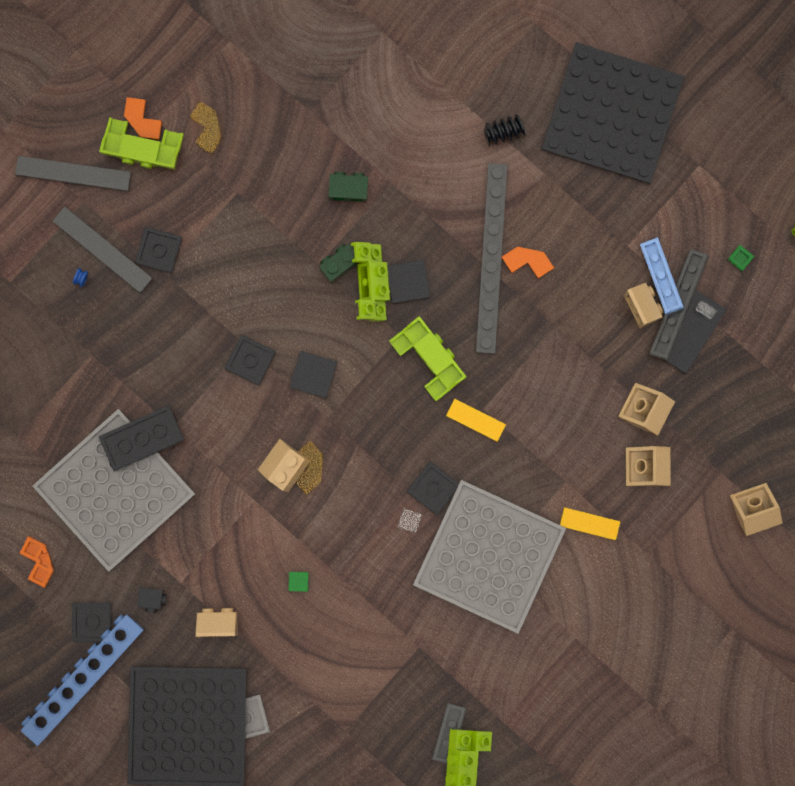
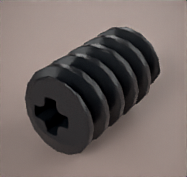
[484,114,526,147]

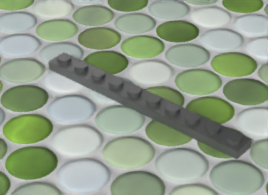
[476,163,507,354]

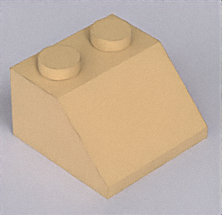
[624,283,664,329]
[618,383,675,436]
[258,439,310,492]
[626,446,671,486]
[730,483,783,536]
[196,608,238,637]

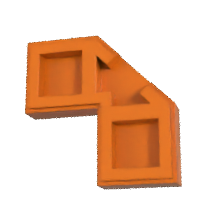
[124,97,162,141]
[501,247,554,279]
[19,536,54,588]

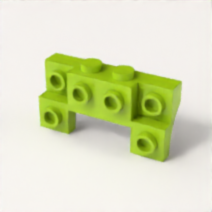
[99,117,184,170]
[351,242,390,322]
[389,316,466,401]
[445,729,492,786]

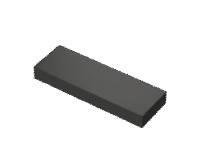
[432,703,466,764]

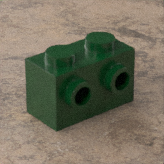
[329,172,368,202]
[319,243,359,284]

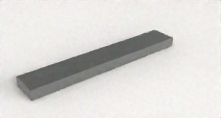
[15,156,131,192]
[53,206,153,293]
[649,249,709,361]

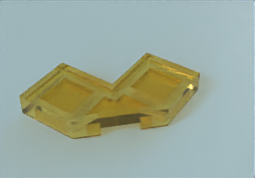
[190,101,222,154]
[296,441,323,495]

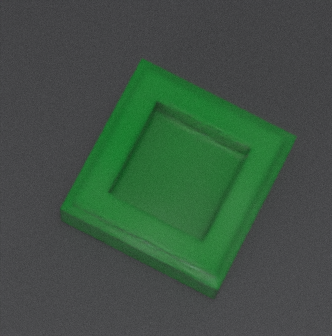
[727,245,755,272]
[288,572,309,592]

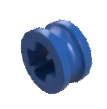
[73,268,88,287]

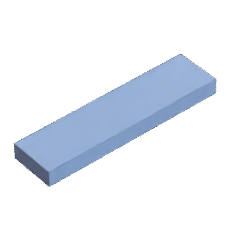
[640,237,684,315]

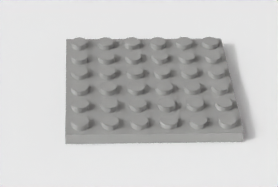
[32,409,196,572]
[413,480,566,634]

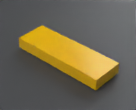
[446,399,506,442]
[560,507,620,540]

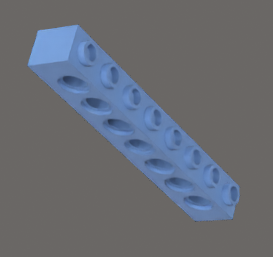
[20,613,144,746]

